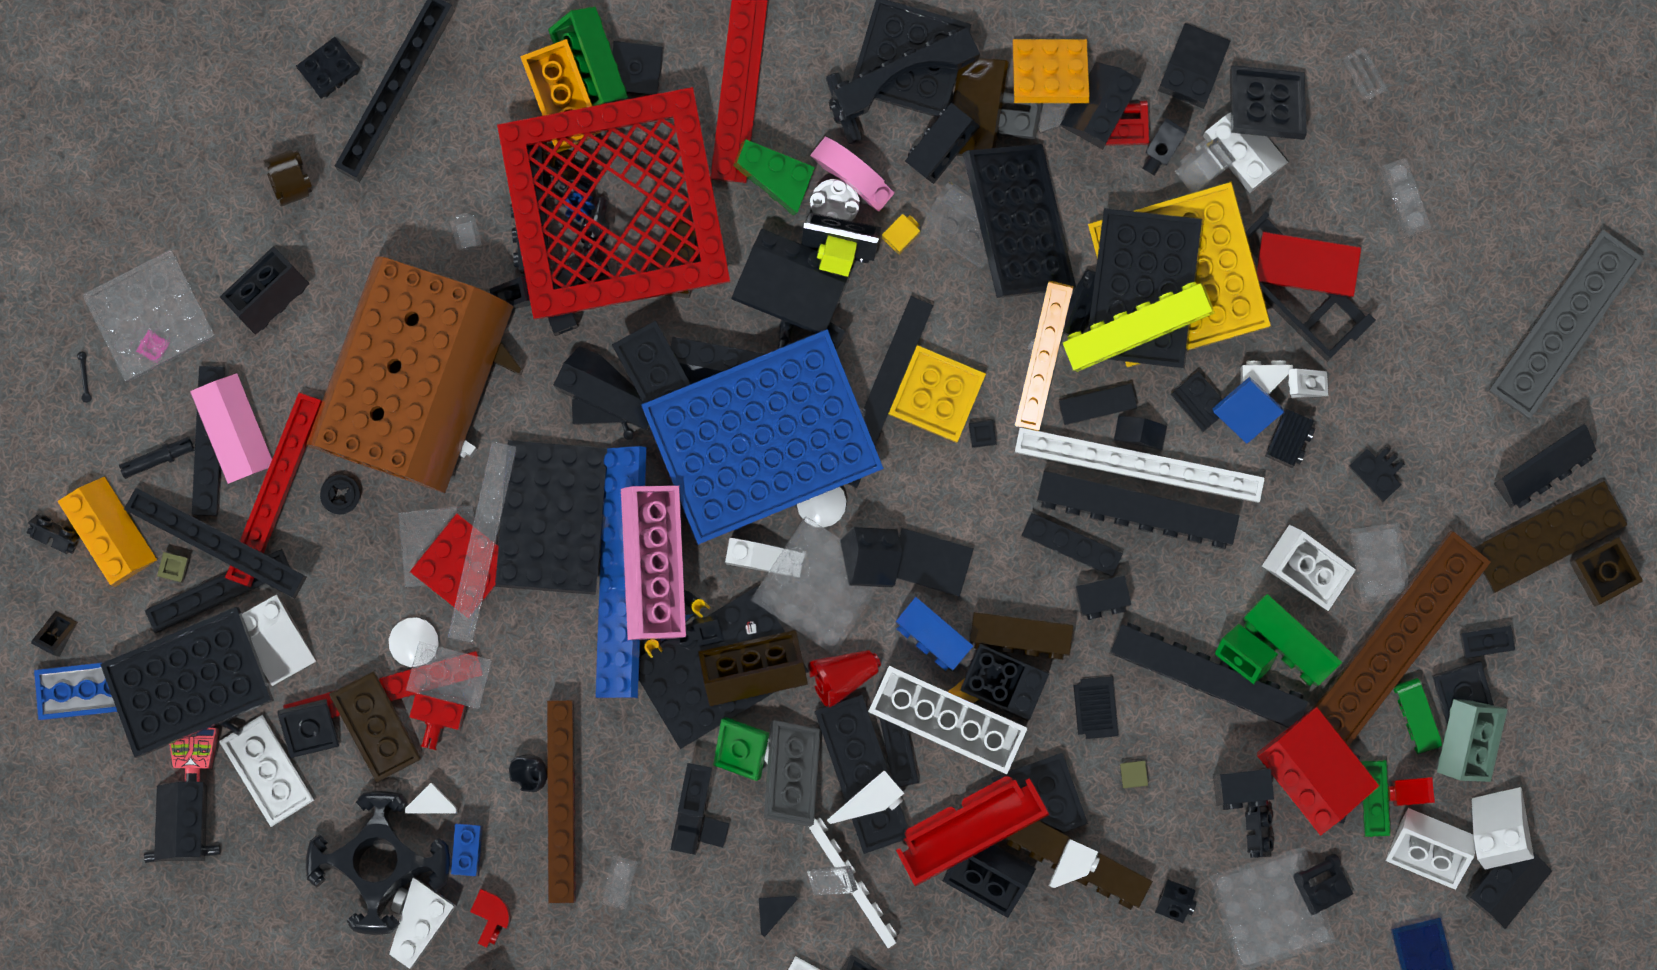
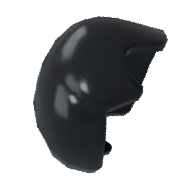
[509,754,548,792]

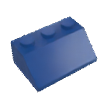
[895,597,973,671]

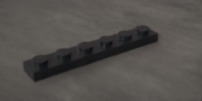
[191,366,225,516]

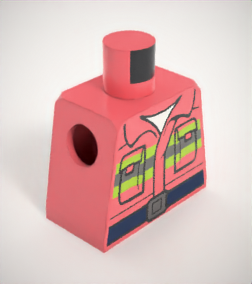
[170,728,219,782]

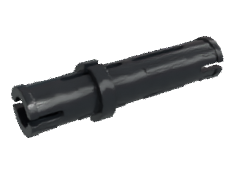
[119,436,195,479]

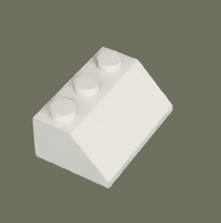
[1203,112,1288,193]
[1385,808,1476,890]

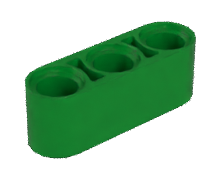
[1394,678,1442,755]

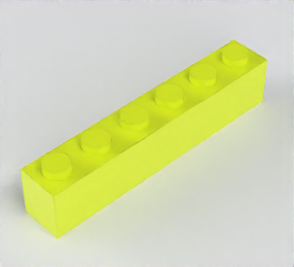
[1063,282,1215,372]

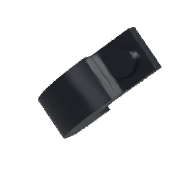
[548,260,610,336]

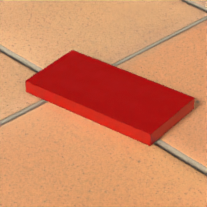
[1256,232,1361,297]

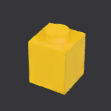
[882,214,920,255]

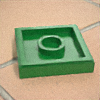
[713,717,769,781]

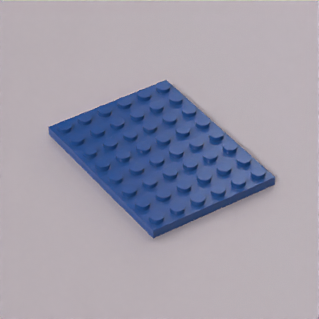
[641,330,884,545]

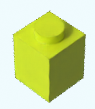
[817,235,857,277]

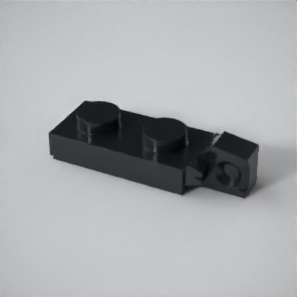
[1063,270,1096,336]

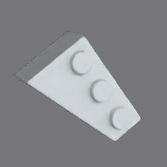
[390,877,456,969]

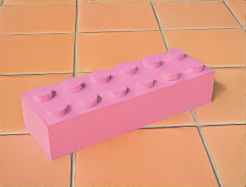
[621,486,686,640]

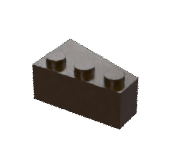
[647,218,697,298]

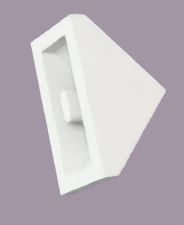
[405,783,458,814]

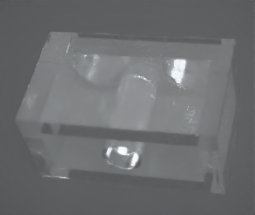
[1175,137,1236,193]

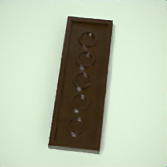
[1473,481,1627,593]

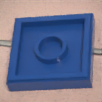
[1213,377,1284,444]

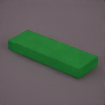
[1361,760,1390,837]

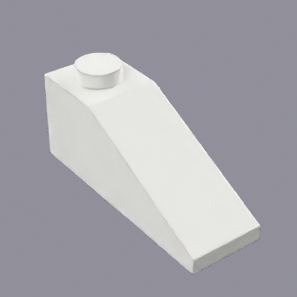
[725,538,804,578]
[827,771,904,824]

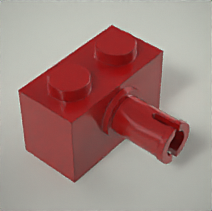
[409,693,467,750]

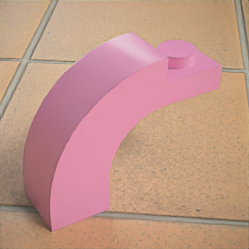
[810,136,894,212]

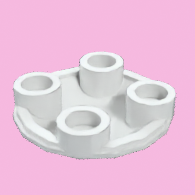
[810,179,859,221]
[797,487,846,528]
[389,618,439,667]

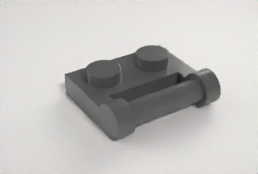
[997,93,1042,139]

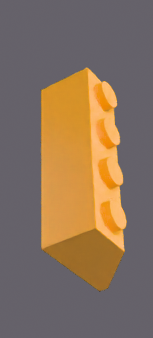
[520,39,602,153]
[57,477,157,587]

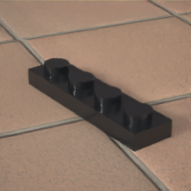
[1021,513,1123,577]

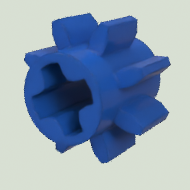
[563,192,595,222]

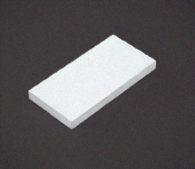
[219,715,315,827]

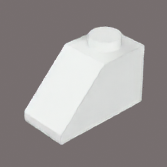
[1048,839,1100,888]

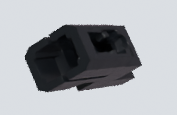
[670,763,712,855]

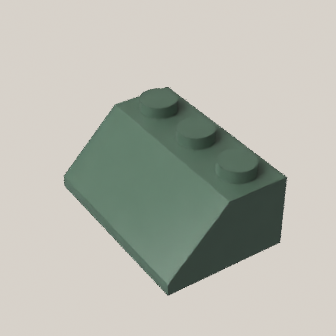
[1437,699,1508,782]

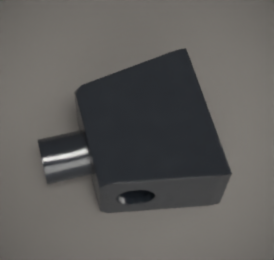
[1142,118,1187,176]

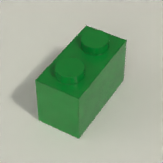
[1215,624,1278,684]

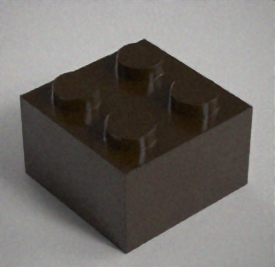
[1570,537,1643,607]

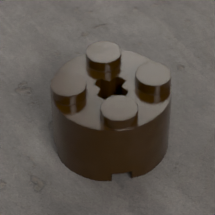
[263,150,312,207]

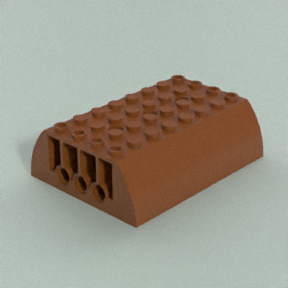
[306,256,513,494]

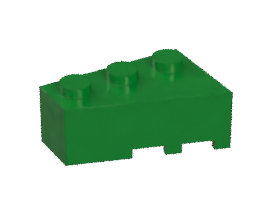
[733,140,815,216]

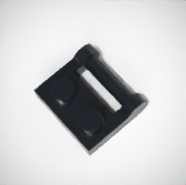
[1293,854,1353,916]

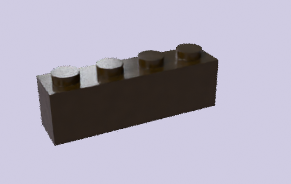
[969,612,1073,660]

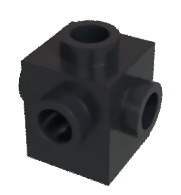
[1155,879,1197,923]

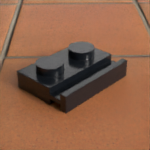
[1171,371,1223,433]

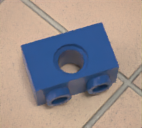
[451,824,483,876]

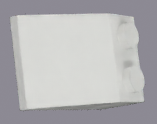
[1262,525,1356,611]
[242,595,316,686]
[1472,787,1534,869]

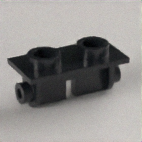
[27,515,80,554]
[1245,806,1274,858]

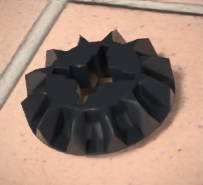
[320,475,360,515]

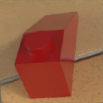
[1388,777,1435,806]

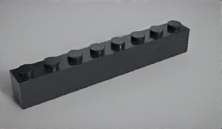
[335,0,455,183]
[1036,471,1240,549]
[1109,622,1308,728]

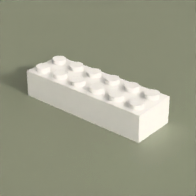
[868,666,1027,774]

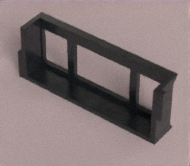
[1246,212,1376,362]

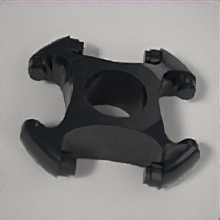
[306,791,450,935]

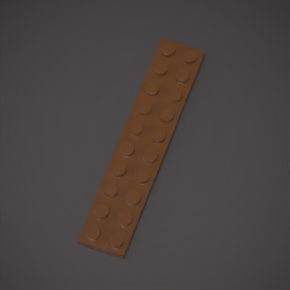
[1313,531,1491,746]

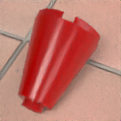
[808,650,881,707]

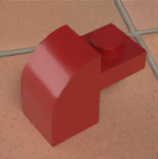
[470,889,511,948]

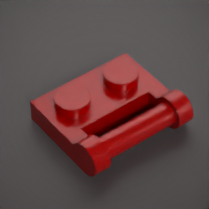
[1105,101,1149,146]

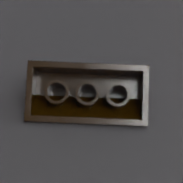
[698,630,808,706]

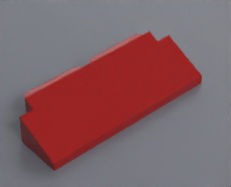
[896,776,1049,887]

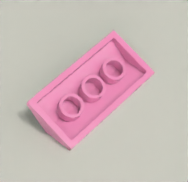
[190,373,272,484]

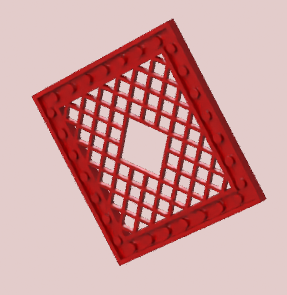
[497,87,730,320]

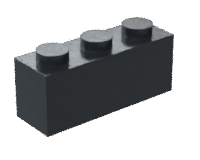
[905,103,980,184]

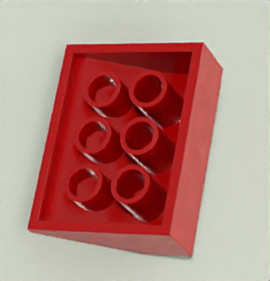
[1257,706,1379,836]

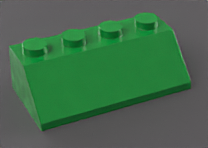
[548,6,628,106]
[1242,594,1342,686]

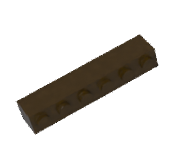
[1006,821,1153,910]

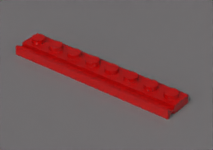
[711,0,768,184]

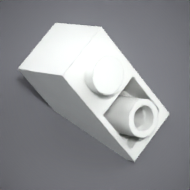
[1240,361,1293,395]

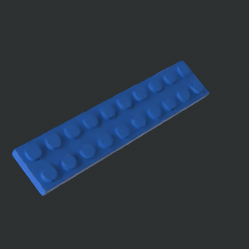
[596,446,646,698]

